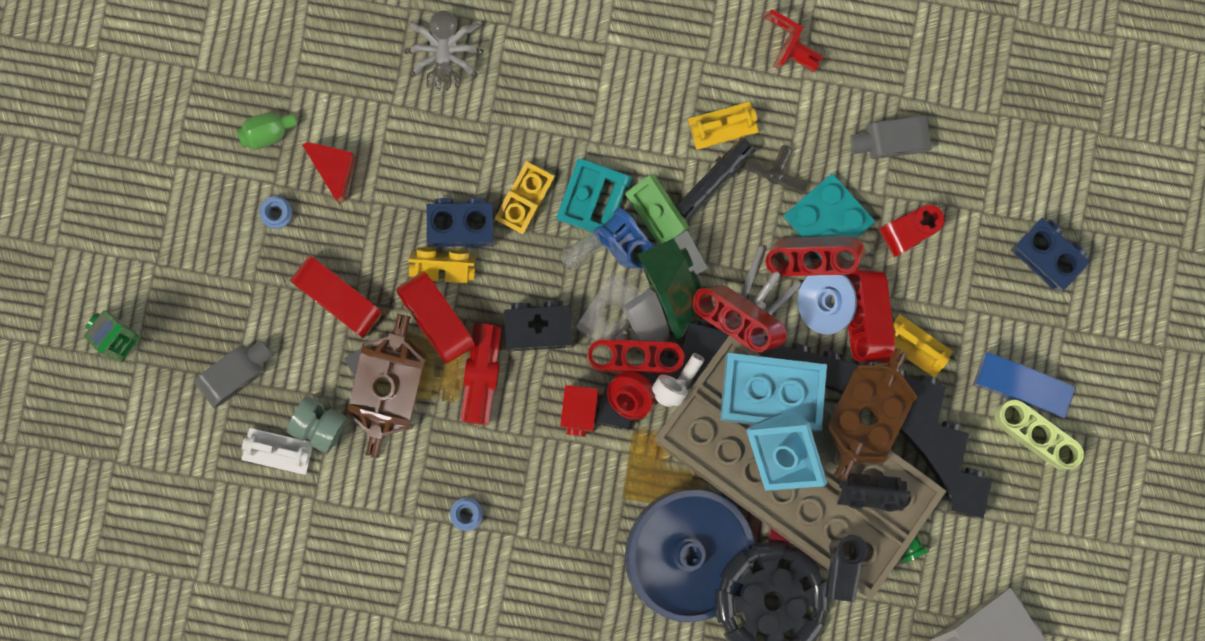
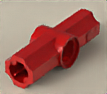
[461,324,502,425]

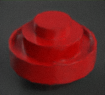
[607,371,656,419]

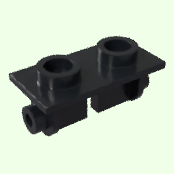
[837,472,910,512]

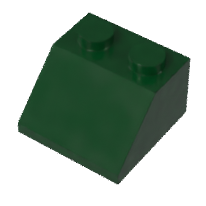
[638,238,702,340]

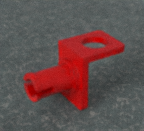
[763,9,824,73]

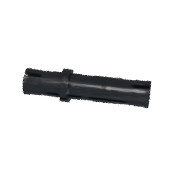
[675,136,756,221]

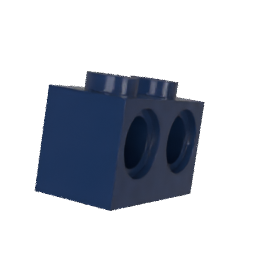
[426,198,494,247]
[1010,218,1090,294]

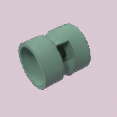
[286,395,348,455]

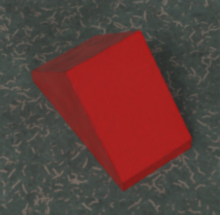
[302,142,356,205]

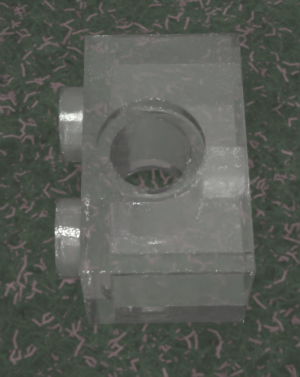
[576,272,643,351]

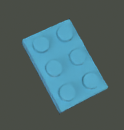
[720,353,827,432]

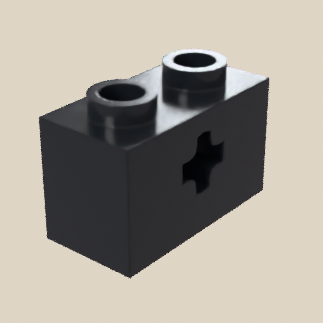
[504,300,573,352]

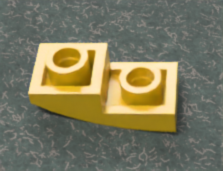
[495,160,556,234]

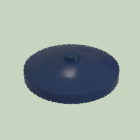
[625,488,754,623]

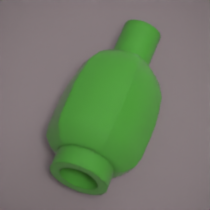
[236,113,297,150]

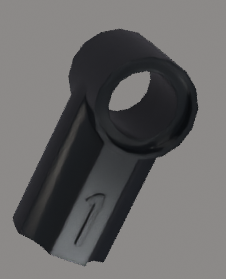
[825,533,867,602]

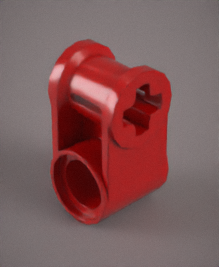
[878,205,944,258]

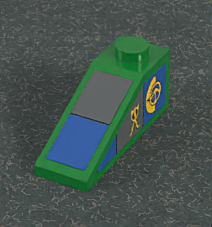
[84,310,141,362]

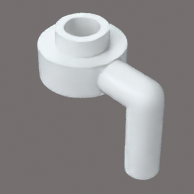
[652,353,704,407]

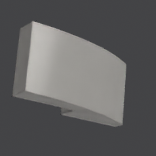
[623,289,669,357]

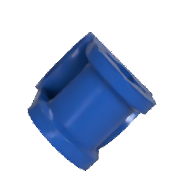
[594,208,654,269]

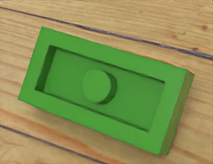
[625,174,689,245]

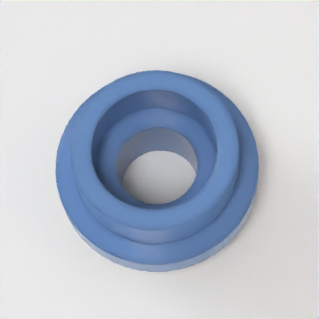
[259,196,292,229]
[450,498,483,531]

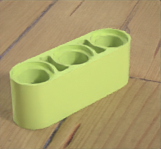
[995,400,1084,470]

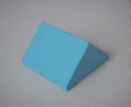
[746,410,827,491]

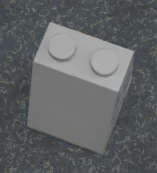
[927,588,1046,641]

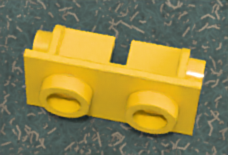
[687,101,759,150]
[408,246,476,284]
[893,314,953,378]

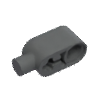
[850,116,932,159]
[194,340,273,408]

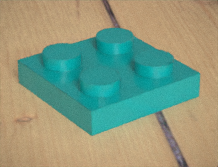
[783,173,875,261]

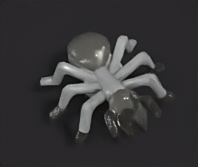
[404,10,484,91]

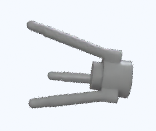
[737,246,802,320]

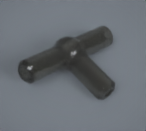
[744,145,807,194]

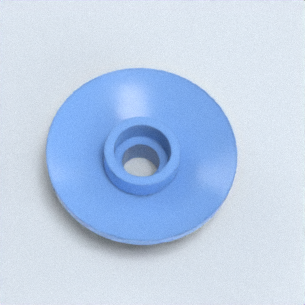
[798,275,857,334]

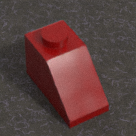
[560,385,598,437]

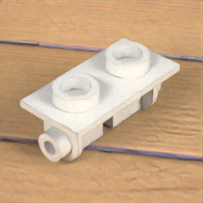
[241,428,313,475]

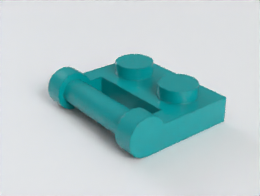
[556,158,633,234]

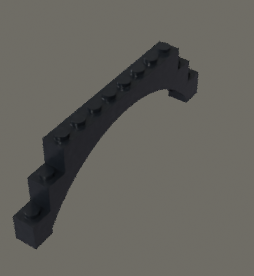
[596,319,992,519]

